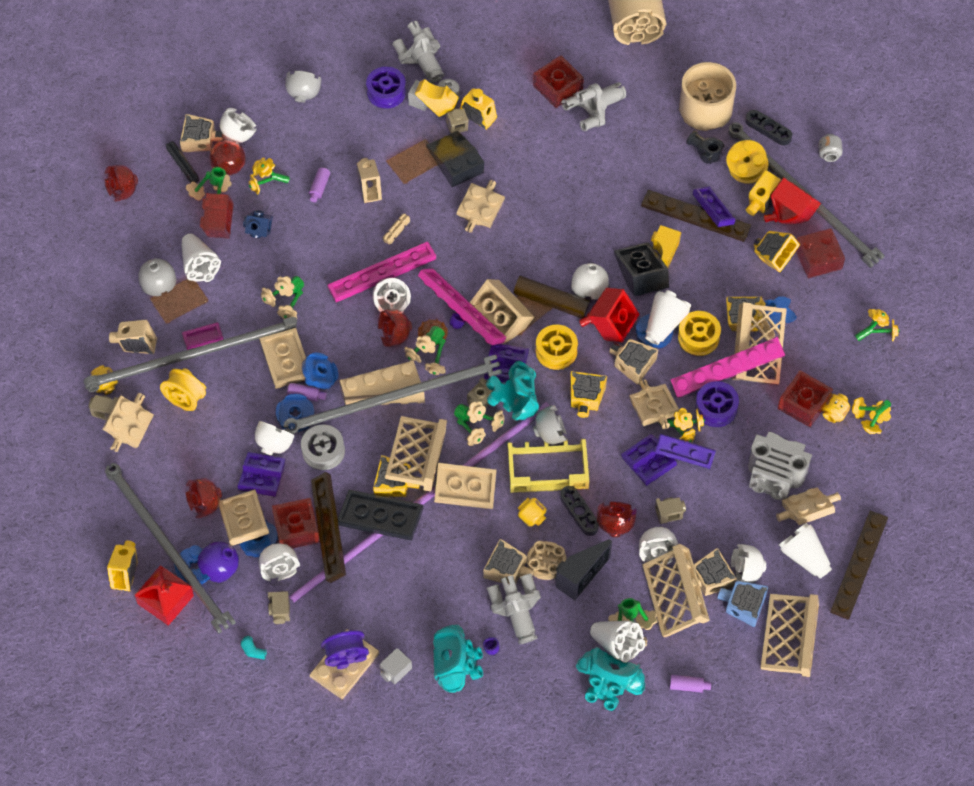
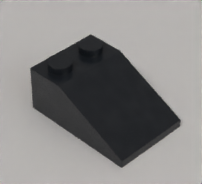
[426,131,484,187]
[614,242,669,296]
[555,539,612,600]

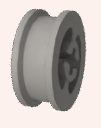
[301,425,345,470]

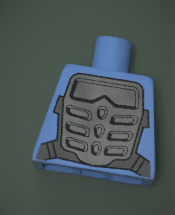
[717,581,768,627]

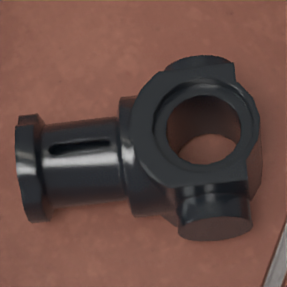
[686,130,725,164]

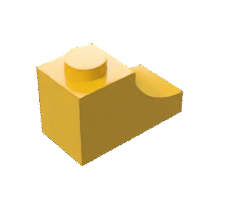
[415,79,459,117]
[651,225,681,268]

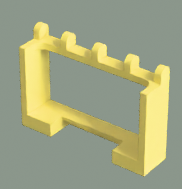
[507,439,589,493]

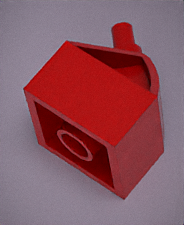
[764,178,821,224]
[579,288,640,343]
[135,565,194,626]

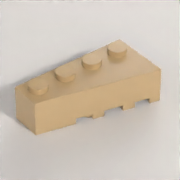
[340,361,425,405]

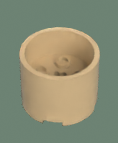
[608,0,667,45]
[679,62,736,131]

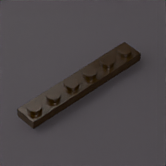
[641,190,751,242]
[311,472,346,583]
[830,510,888,620]

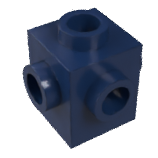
[243,210,273,238]

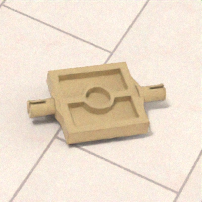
[457,180,505,233]
[630,379,679,430]
[102,393,154,452]
[776,488,841,525]

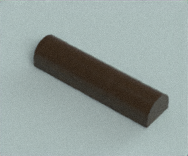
[513,275,590,319]

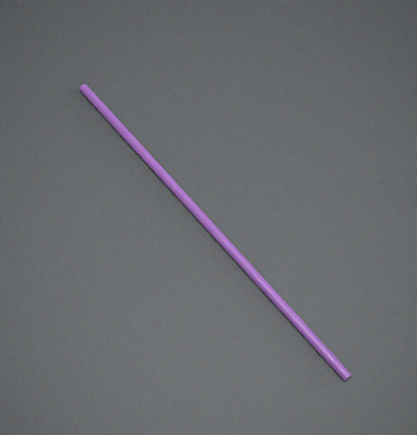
[289,402,550,603]

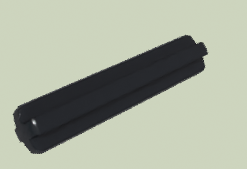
[166,141,199,183]

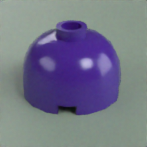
[198,541,239,583]

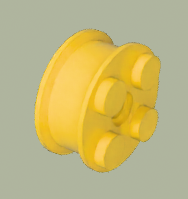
[726,140,768,184]
[678,311,721,356]
[536,325,578,370]
[160,368,206,411]

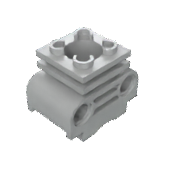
[748,432,812,500]

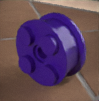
[366,67,406,109]
[695,381,739,427]
[320,630,369,669]

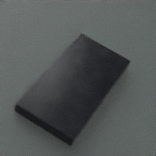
[338,490,424,541]

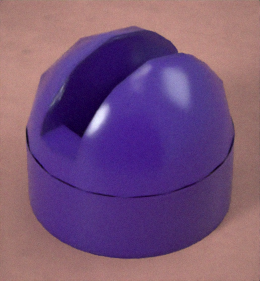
[449,313,466,329]
[483,637,500,655]

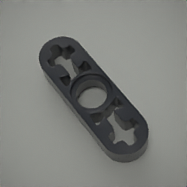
[746,110,792,145]
[560,486,599,536]

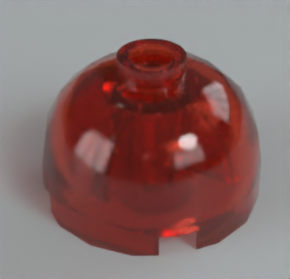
[210,139,246,175]
[104,164,138,202]
[378,309,412,347]
[186,478,222,518]
[597,501,637,537]

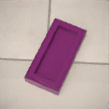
[182,322,224,350]

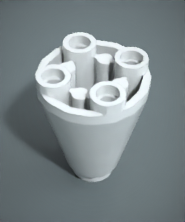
[181,234,221,282]
[645,290,691,345]
[779,523,832,579]
[590,621,645,662]

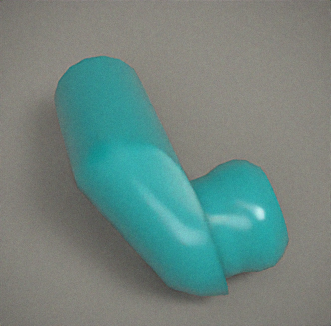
[241,636,267,660]

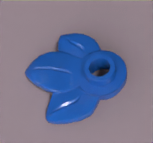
[764,297,797,329]

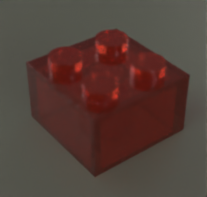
[533,55,584,108]
[200,193,234,239]
[796,228,845,279]
[778,370,833,428]
[272,498,320,548]

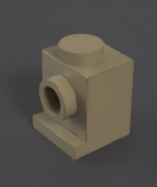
[445,109,469,134]
[467,378,493,408]
[88,395,118,421]
[655,497,686,524]
[268,591,290,624]

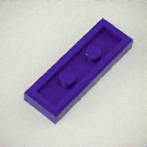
[693,186,735,227]
[654,433,716,469]

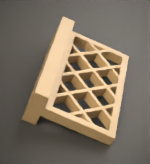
[732,302,786,384]
[385,416,447,491]
[642,544,710,637]
[761,594,819,677]

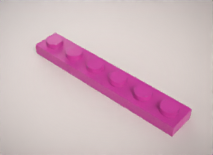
[327,242,436,303]
[418,268,507,345]
[671,337,785,398]

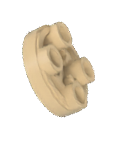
[527,541,566,580]

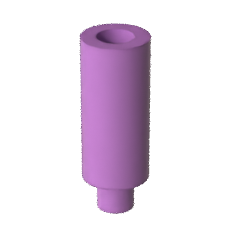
[309,168,330,203]
[287,383,327,402]
[670,675,711,693]

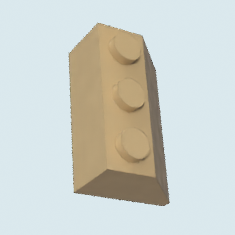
[470,279,534,344]

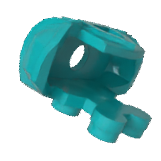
[486,361,539,420]
[433,624,483,693]
[576,647,646,711]

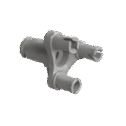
[392,21,445,84]
[561,82,626,132]
[487,574,541,645]

